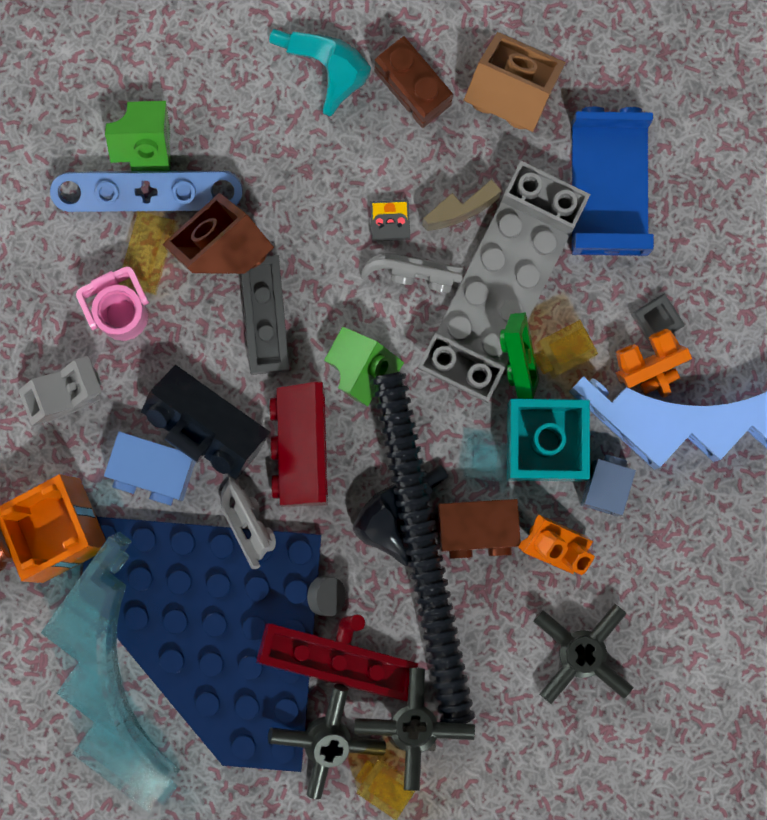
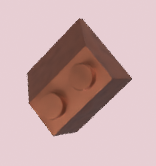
[162,193,274,274]

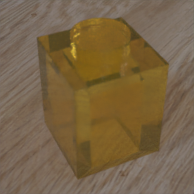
[534,320,598,379]
[354,756,415,820]

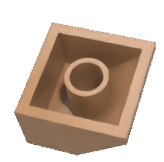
[463,32,566,132]

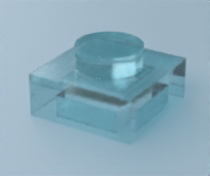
[463,438,507,482]

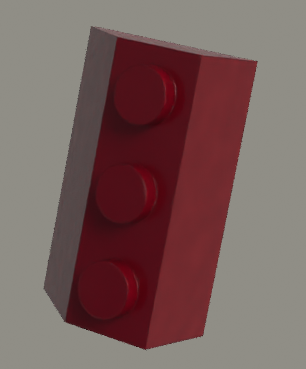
[270,382,328,507]

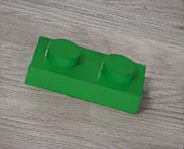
[500,312,539,399]

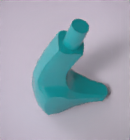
[269,29,371,117]

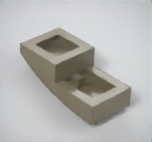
[422,179,502,231]

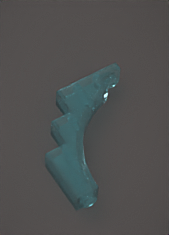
[41,532,180,812]

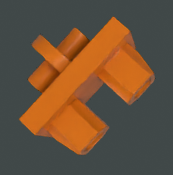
[616,329,692,398]
[518,514,595,575]

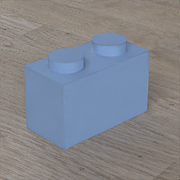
[104,431,196,506]

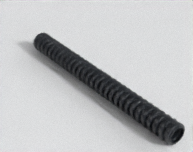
[371,372,475,724]

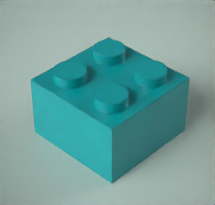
[507,399,590,482]

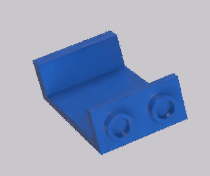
[572,106,654,256]

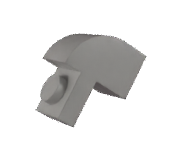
[18,356,102,426]

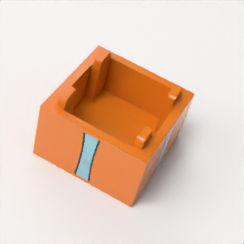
[0,474,109,583]

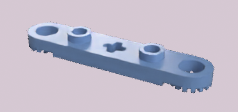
[50,170,243,212]

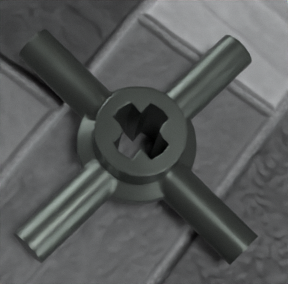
[533,604,633,704]
[354,668,475,791]
[268,684,386,799]

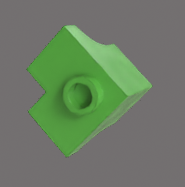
[105,101,171,171]
[324,326,404,406]

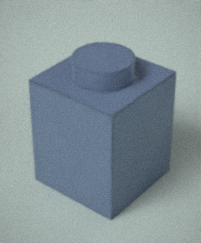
[581,455,636,517]

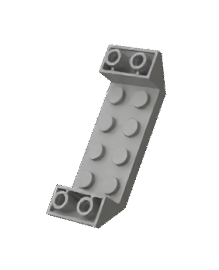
[417,161,591,403]

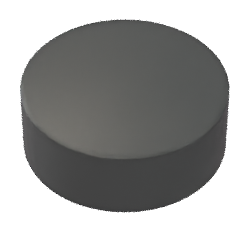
[307,576,346,616]

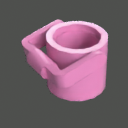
[76,267,149,341]

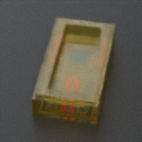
[119,211,176,295]

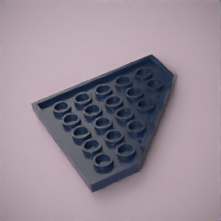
[80,517,322,772]

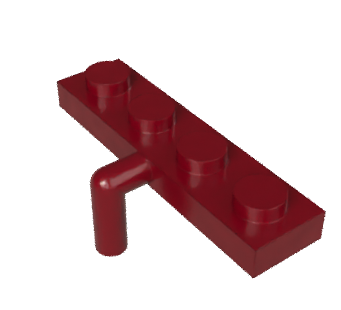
[256,614,419,702]

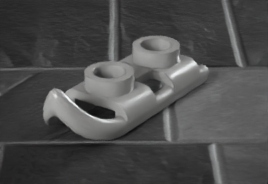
[361,253,463,292]
[220,474,276,569]

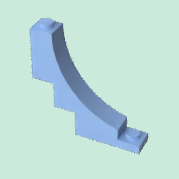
[569,376,767,470]

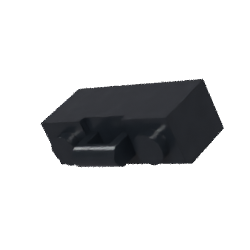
[141,364,270,480]

